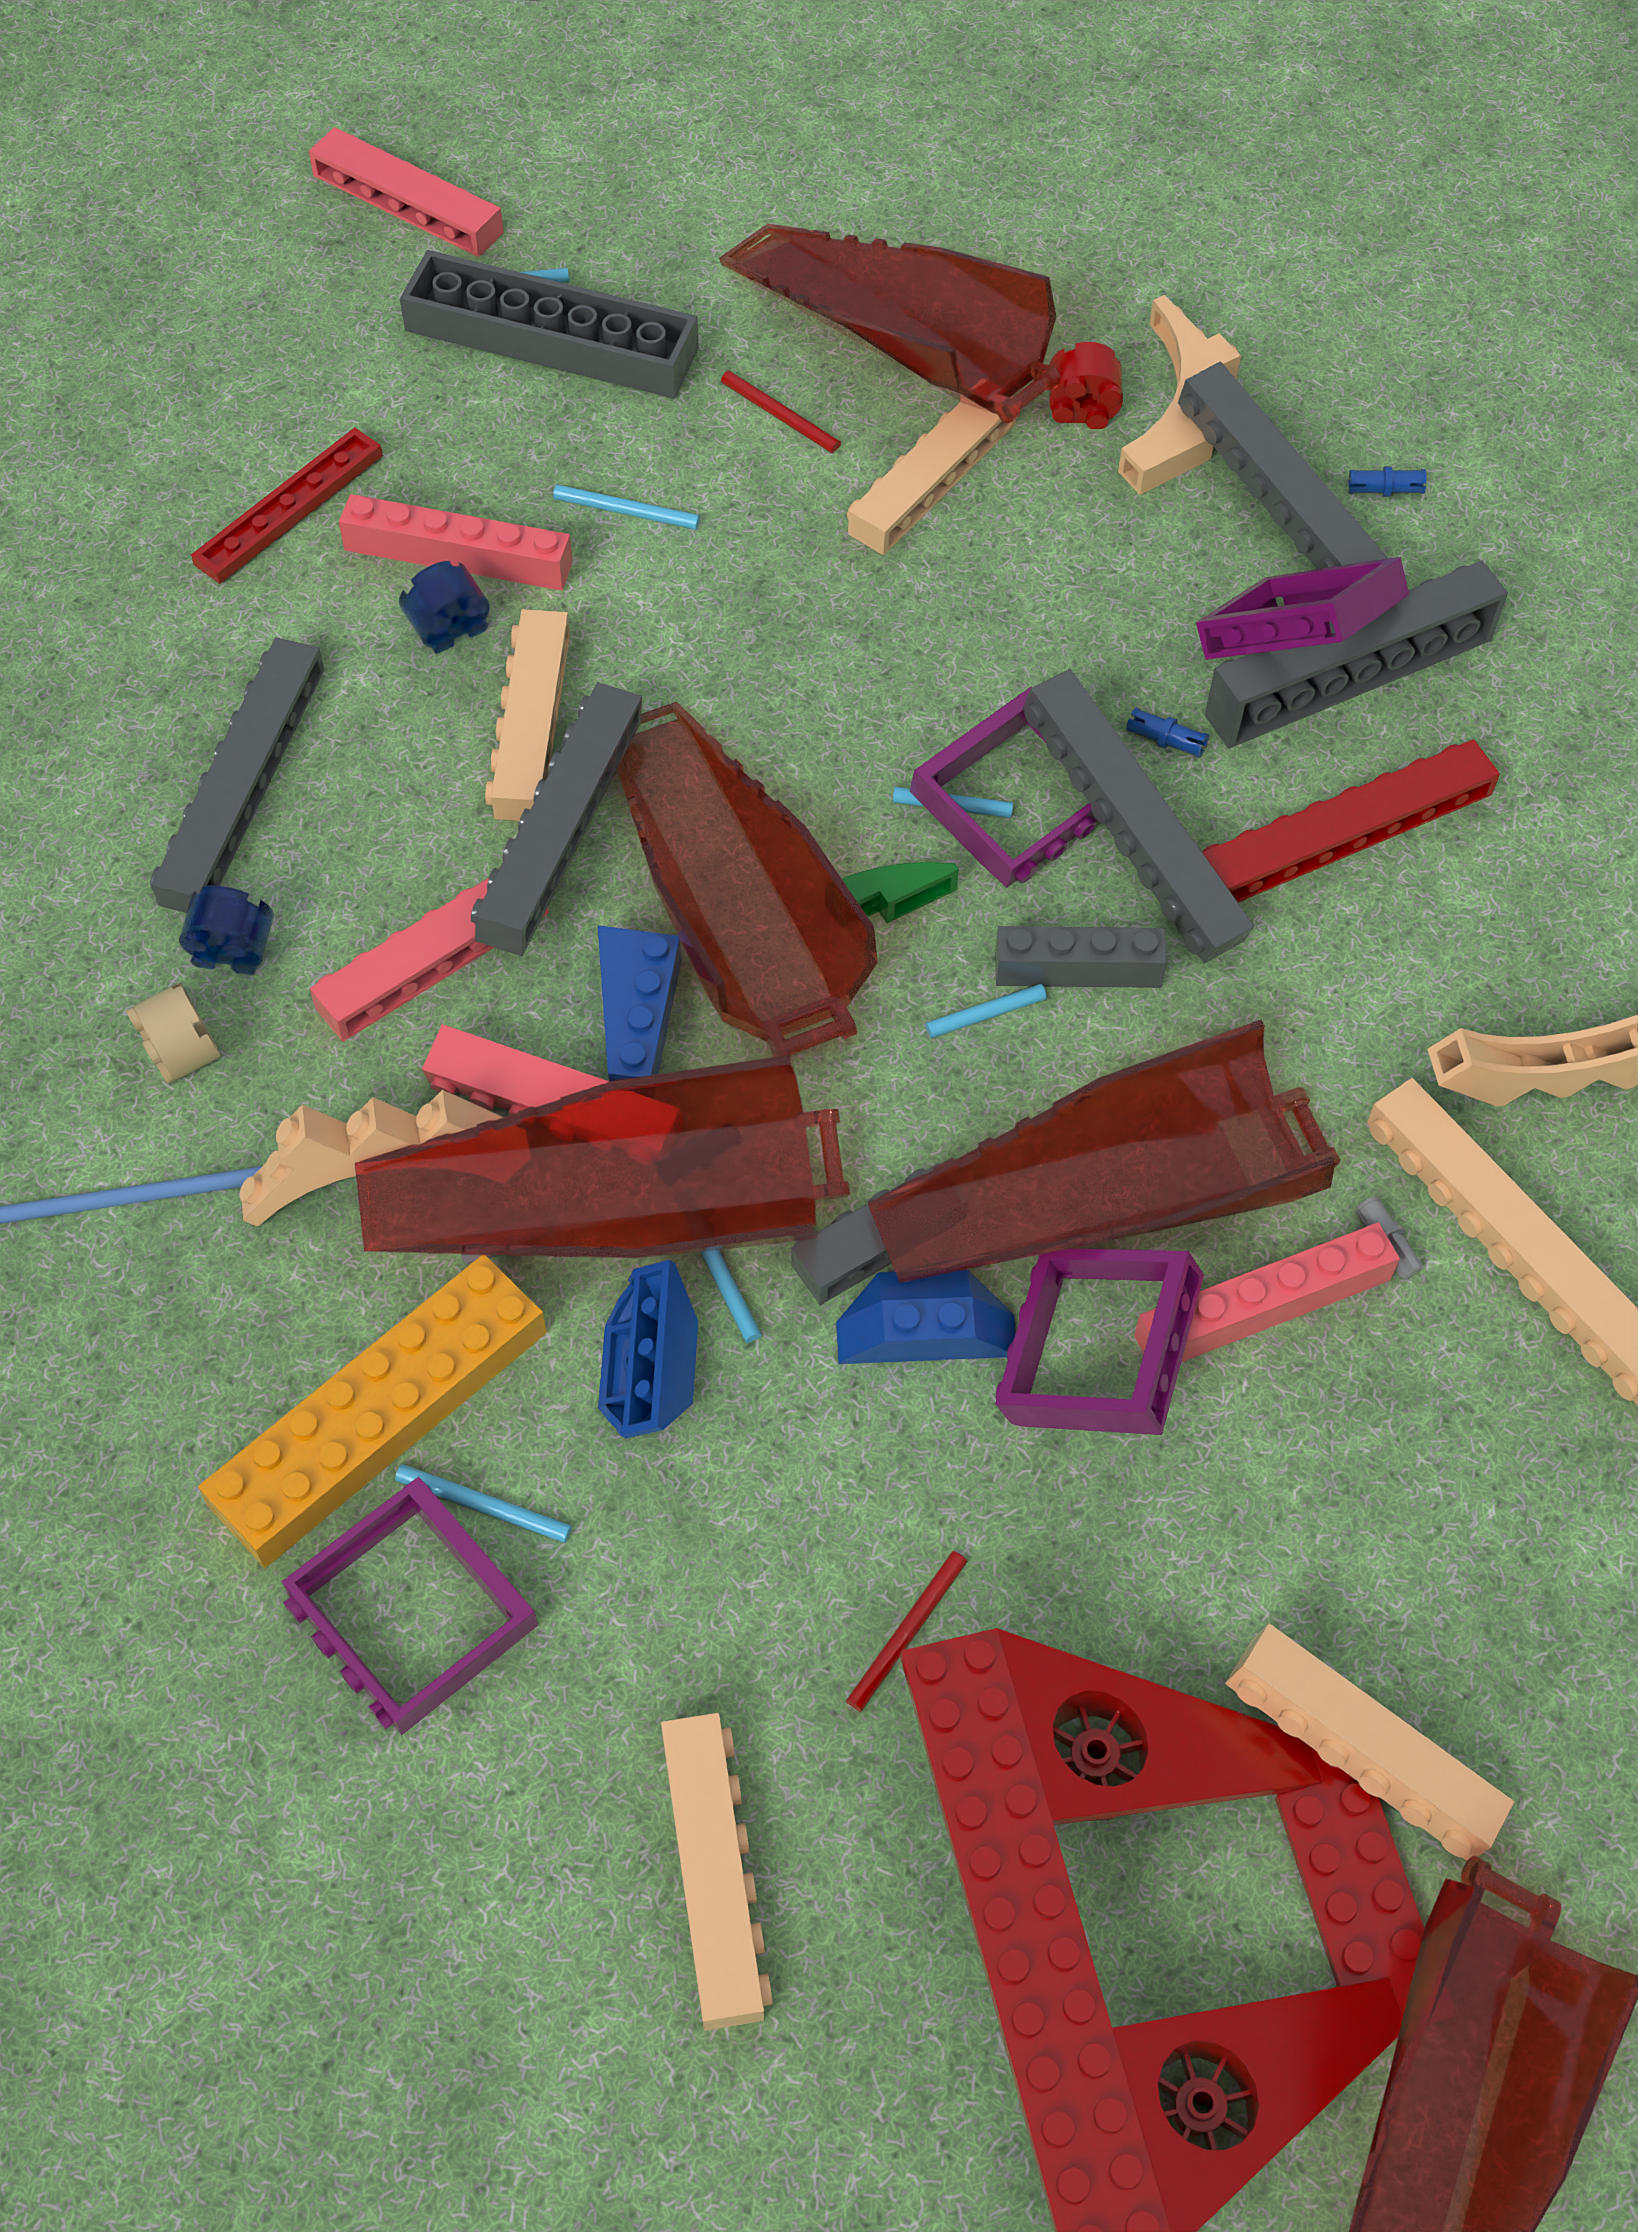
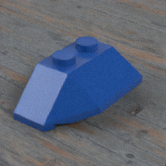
[598,1260,698,1439]
[836,1268,1016,1364]

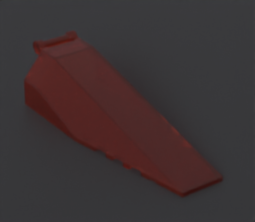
[719,223,1061,423]
[617,702,878,1064]
[868,1019,1341,1283]
[355,1055,850,1259]
[1349,1856,1638,2232]

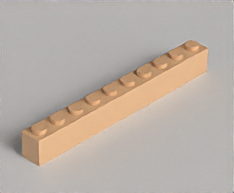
[1367,1078,1638,1405]

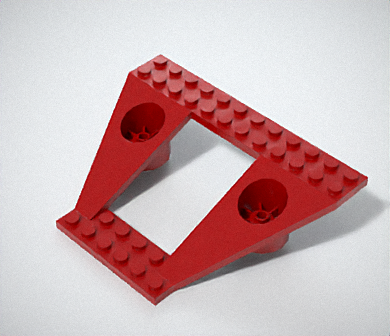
[900,1628,1455,2232]

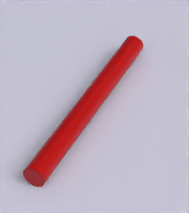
[721,370,841,453]
[846,1551,967,1712]

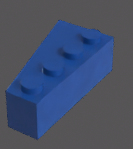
[598,925,682,1097]

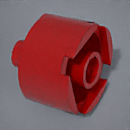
[1049,342,1123,429]

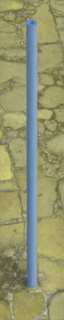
[0,1125,536,1224]

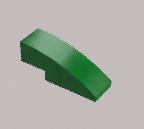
[827,862,959,929]

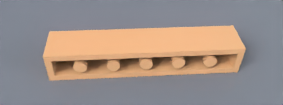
[847,380,1018,556]
[485,609,570,821]
[1225,1623,1515,1862]
[661,1713,773,2031]

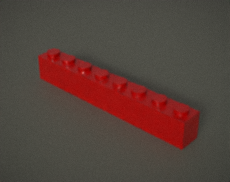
[1202,739,1500,903]

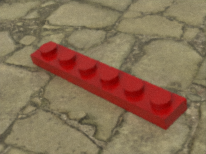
[191,427,383,584]

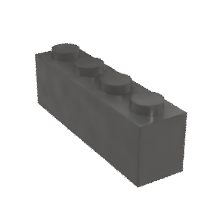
[995,926,1167,988]
[791,1163,968,1305]

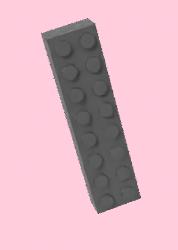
[400,250,699,398]
[1205,560,1508,749]

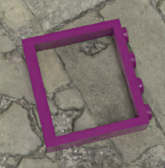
[1196,557,1409,660]
[909,686,1097,888]
[995,1248,1204,1435]
[281,1476,538,1735]

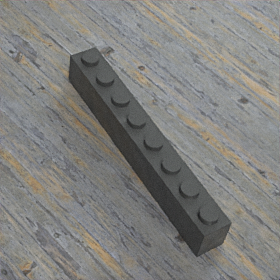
[1178,361,1388,569]
[150,637,324,917]
[1023,669,1254,964]
[471,682,642,957]

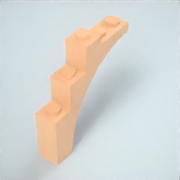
[1118,295,1241,495]
[1427,1015,1638,1107]
[240,1090,531,1227]

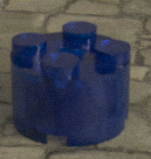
[399,561,490,654]
[179,886,274,975]

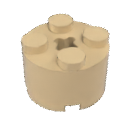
[126,982,221,1084]

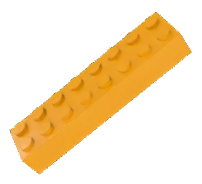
[197,1254,547,1569]

